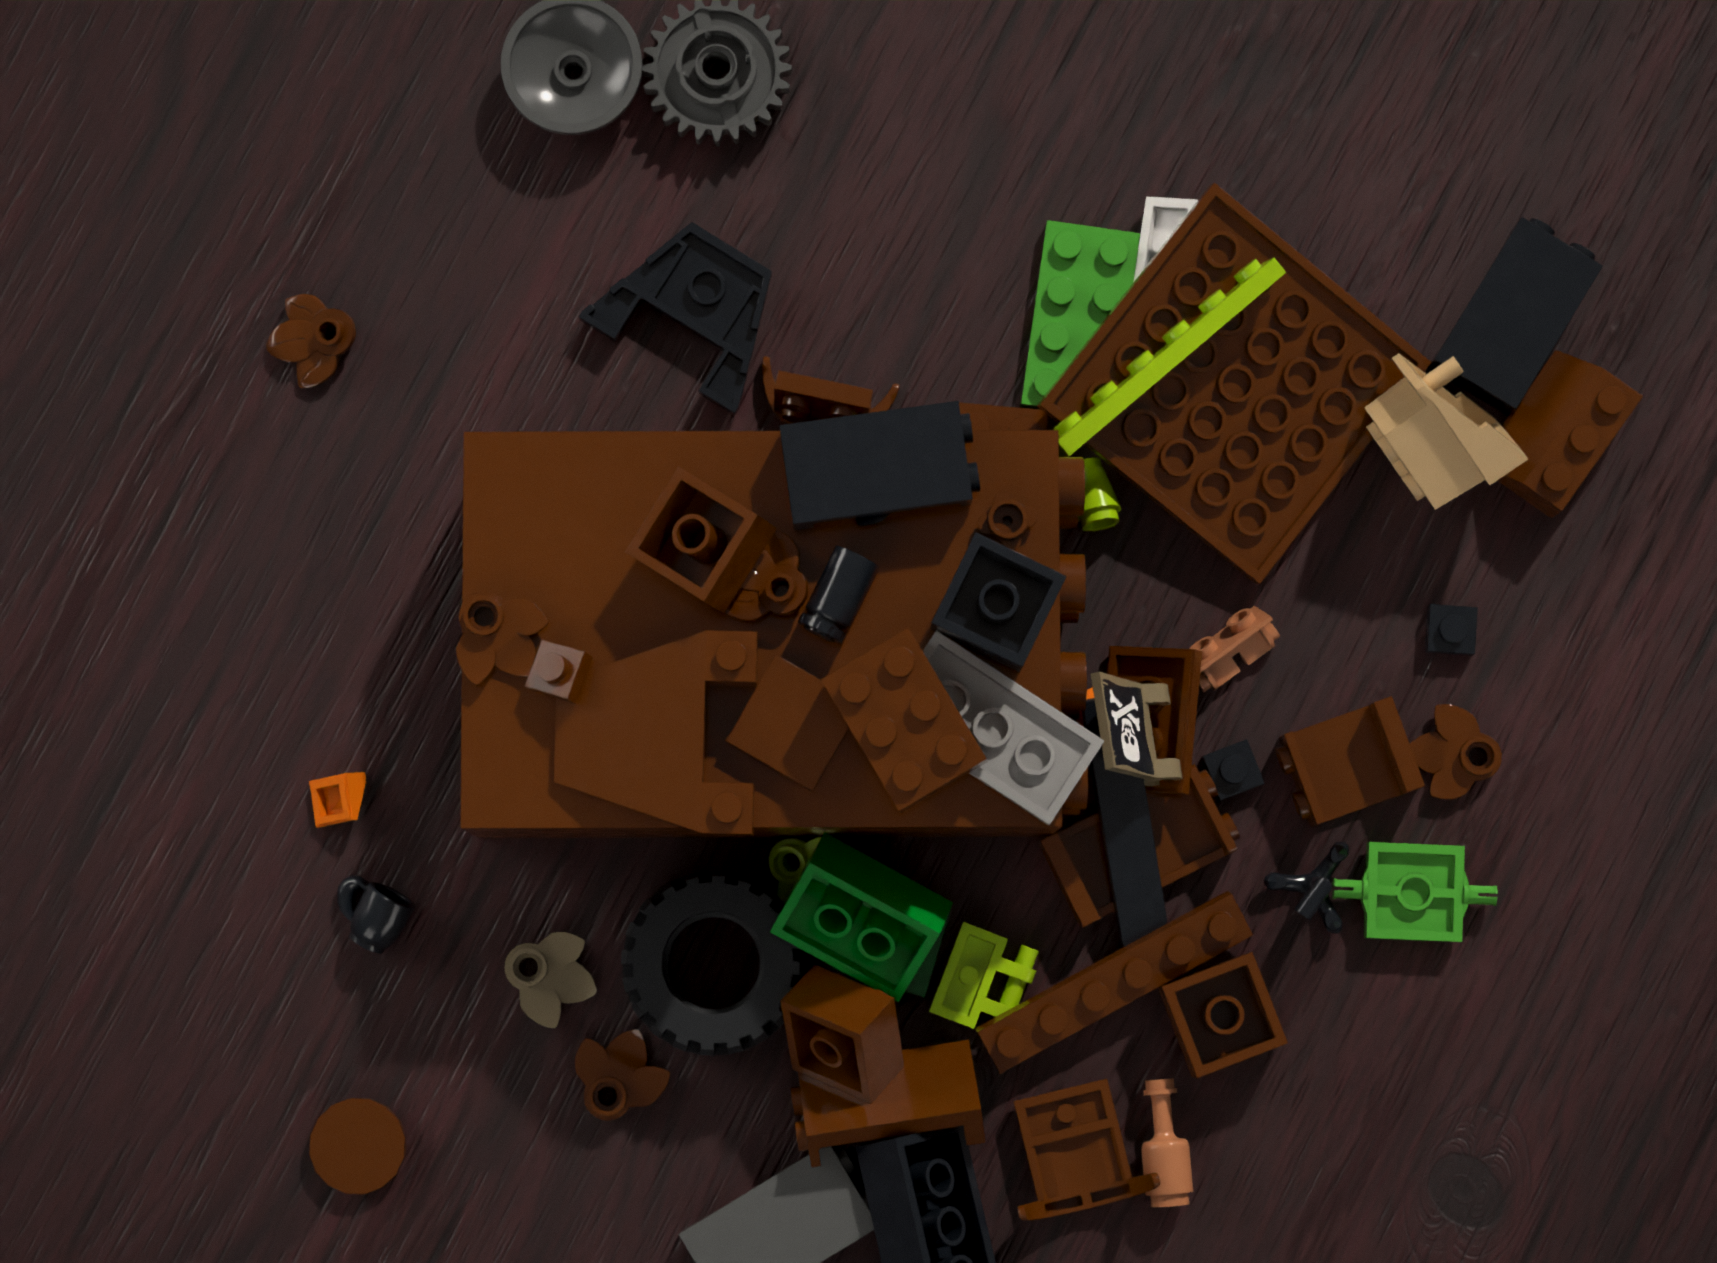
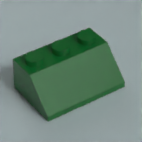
[770,832,953,1002]

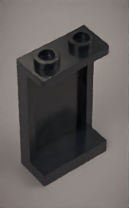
[1427,217,1603,416]
[779,401,980,530]

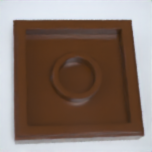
[725,654,849,792]

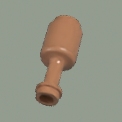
[1141,1078,1193,1207]

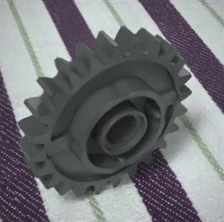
[642,0,792,147]

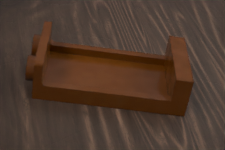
[1038,764,1240,928]
[791,1040,986,1168]

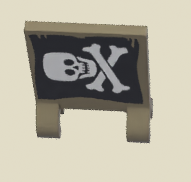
[1091,672,1183,786]

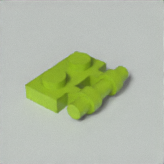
[929,922,1039,1029]

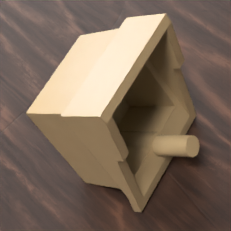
[1365,353,1528,510]

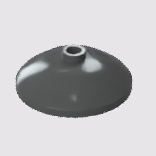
[501,0,643,135]

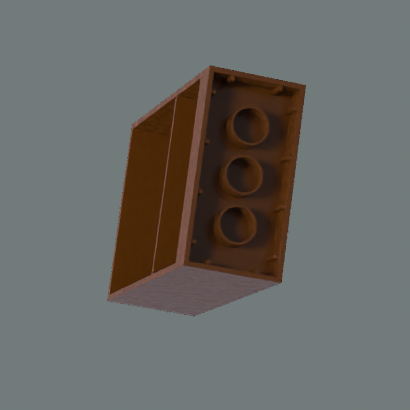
[461,430,1088,838]

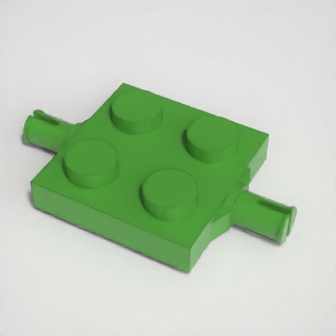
[1332,842,1498,942]

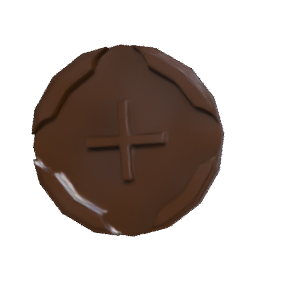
[309,1098,406,1194]

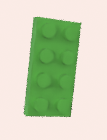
[1020,220,1140,410]

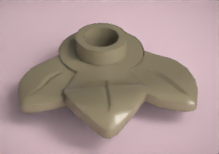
[504,932,597,1028]

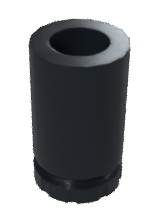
[798,546,880,644]

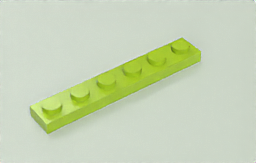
[1054,257,1286,457]

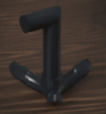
[1263,842,1349,934]

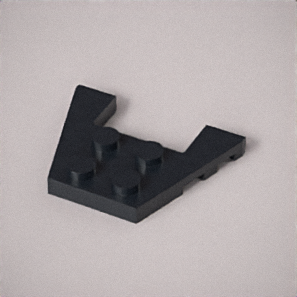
[578,222,772,416]

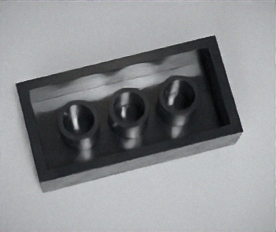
[855,1126,996,1263]

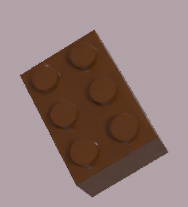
[821,628,988,813]

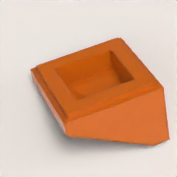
[309,772,366,828]

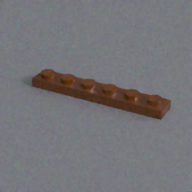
[975,891,1253,1074]

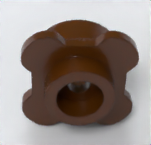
[978,491,1037,550]

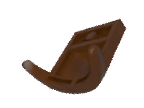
[762,356,900,424]
[1013,1078,1160,1221]

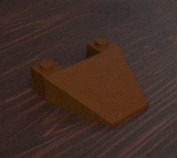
[554,630,758,837]

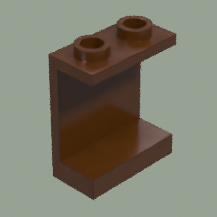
[1275,696,1425,827]

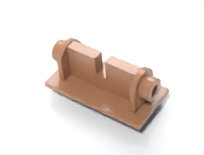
[1189,606,1280,692]

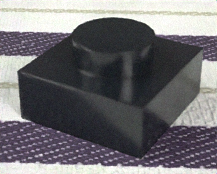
[1425,604,1478,656]
[1201,739,1265,801]

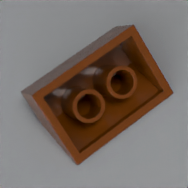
[1497,350,1643,519]

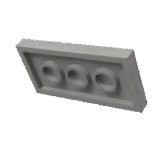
[923,630,1104,826]

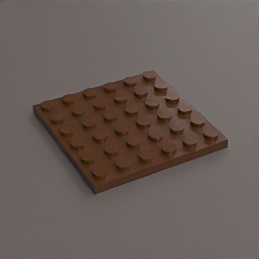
[1037,182,1431,584]

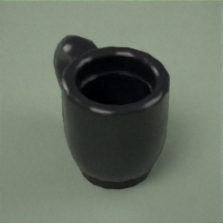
[337,875,415,954]

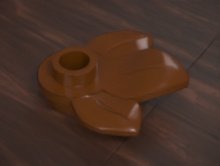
[266,294,356,389]
[725,529,808,622]
[456,592,548,685]
[1410,704,1502,800]
[575,1029,670,1121]

